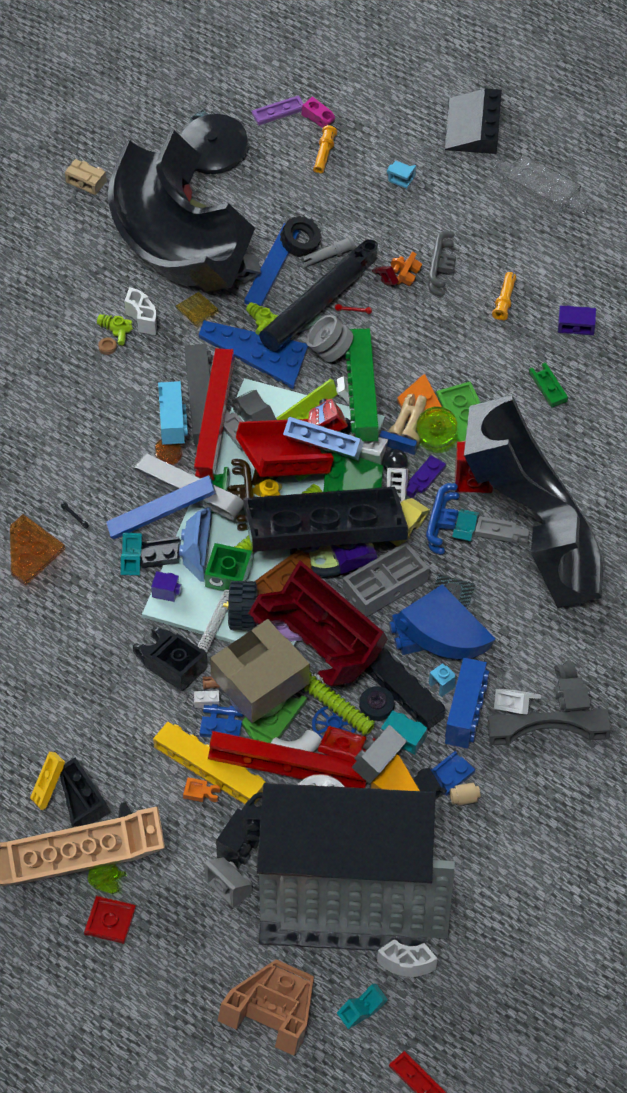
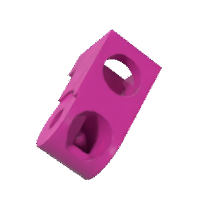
[301,96,335,128]

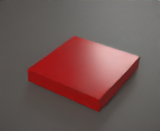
[318,726,367,763]
[84,896,136,944]

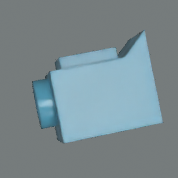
[387,161,416,189]
[429,663,456,697]

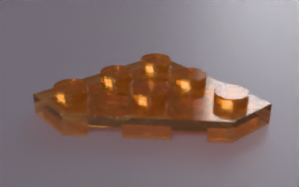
[10,514,65,586]

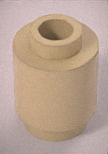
[450,782,481,806]

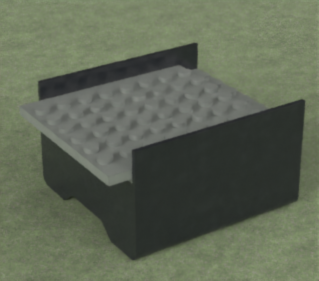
[242,783,455,951]

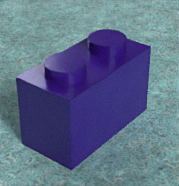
[558,305,596,335]

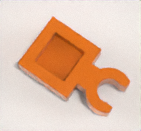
[183,777,221,802]

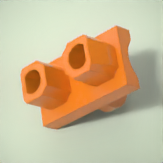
[391,252,422,286]

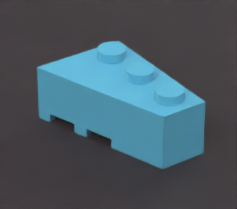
[158,381,188,445]

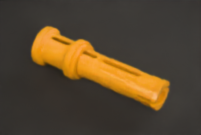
[313,125,338,173]
[492,272,516,321]

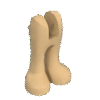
[387,394,427,446]

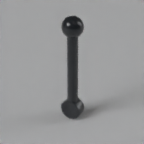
[61,502,89,529]

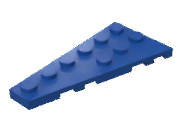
[198,320,308,389]

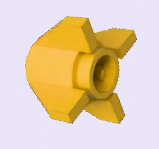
[253,479,282,497]

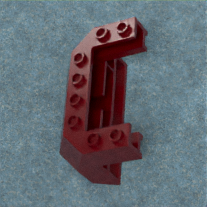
[248,560,388,686]

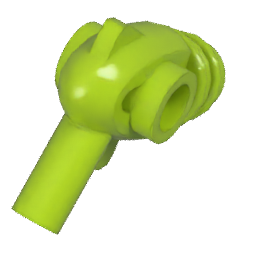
[246,302,278,335]
[97,314,133,345]

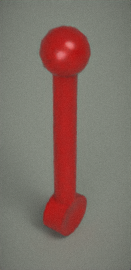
[335,304,372,314]

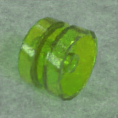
[416,407,459,453]

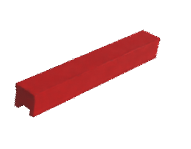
[194,348,235,480]
[208,731,367,788]

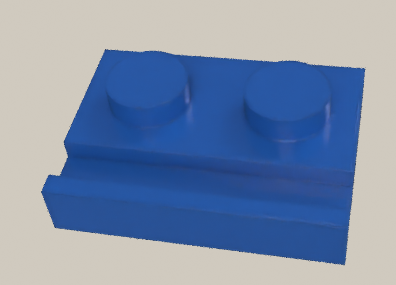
[433,751,475,796]

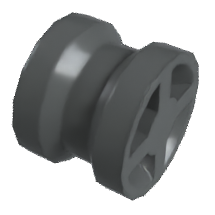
[554,660,577,679]

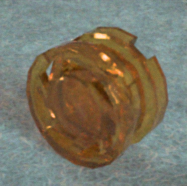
[155,439,182,465]

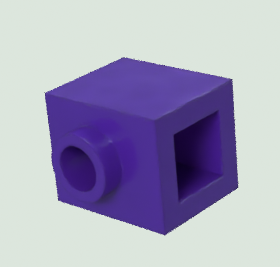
[151,571,182,602]

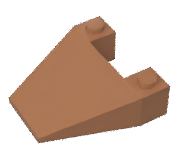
[218,959,314,1056]

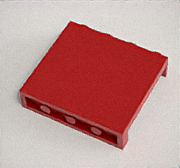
[235,419,334,477]

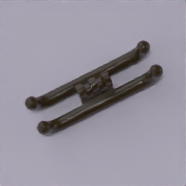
[228,459,253,531]

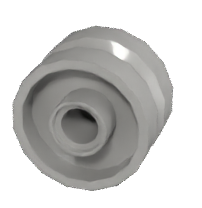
[306,314,353,362]

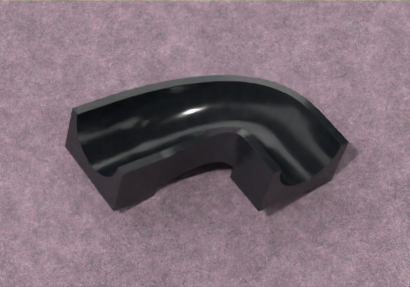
[108,130,255,291]
[464,395,603,608]

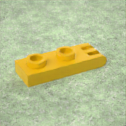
[30,752,65,810]

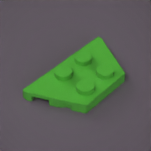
[242,696,307,743]

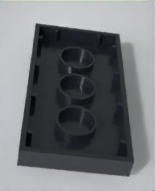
[243,486,408,552]

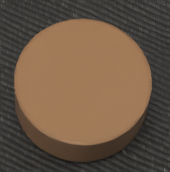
[98,338,117,355]

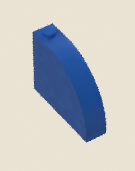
[395,584,496,659]

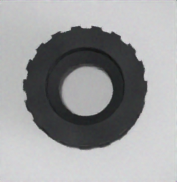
[280,216,322,257]

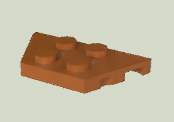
[255,549,313,595]

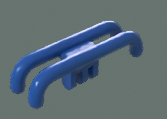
[426,483,460,555]

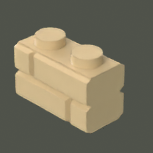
[65,159,107,195]

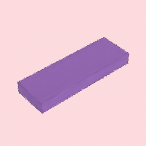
[252,95,304,126]

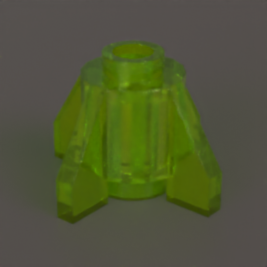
[87,864,126,894]

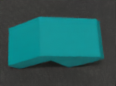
[452,509,480,541]
[120,533,142,575]
[337,984,388,1029]

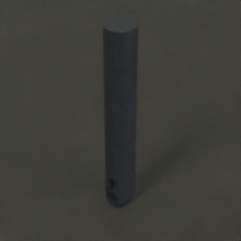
[259,239,378,351]

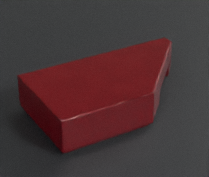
[372,266,399,285]

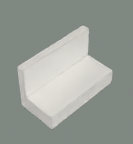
[494,689,541,714]

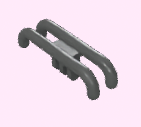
[428,231,456,296]

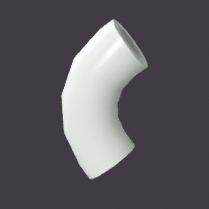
[271,730,322,752]

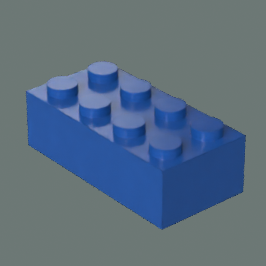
[445,657,489,749]

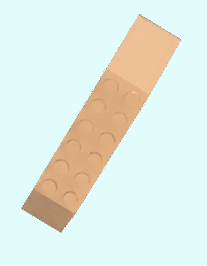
[0,807,165,886]

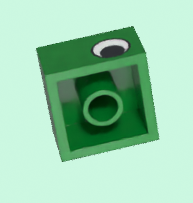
[204,543,252,592]

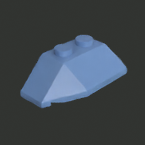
[179,507,212,582]

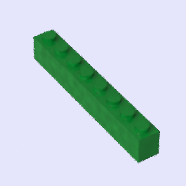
[346,328,378,441]

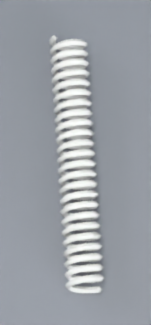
[198,590,229,652]

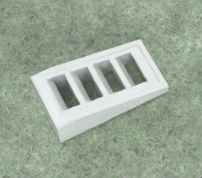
[387,468,408,503]

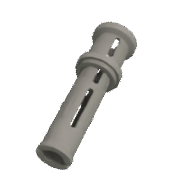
[302,235,356,267]

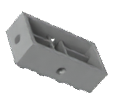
[343,542,429,617]

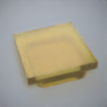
[176,292,218,326]

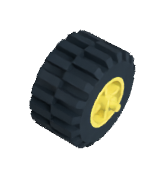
[223,581,258,630]

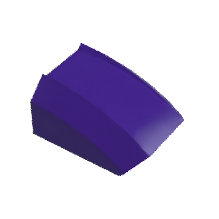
[330,542,377,574]

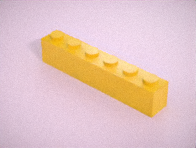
[153,721,266,804]

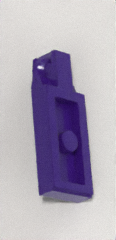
[406,455,446,498]

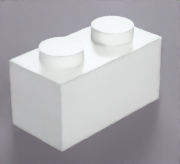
[194,691,219,708]

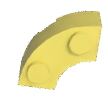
[390,498,430,547]

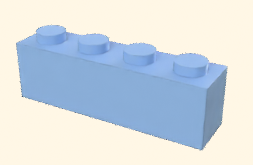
[283,417,364,460]

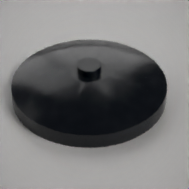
[181,114,248,174]

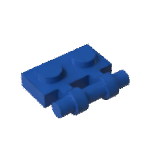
[200,704,243,738]

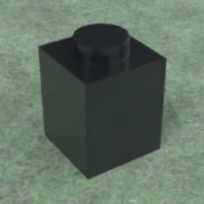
[413,767,447,799]

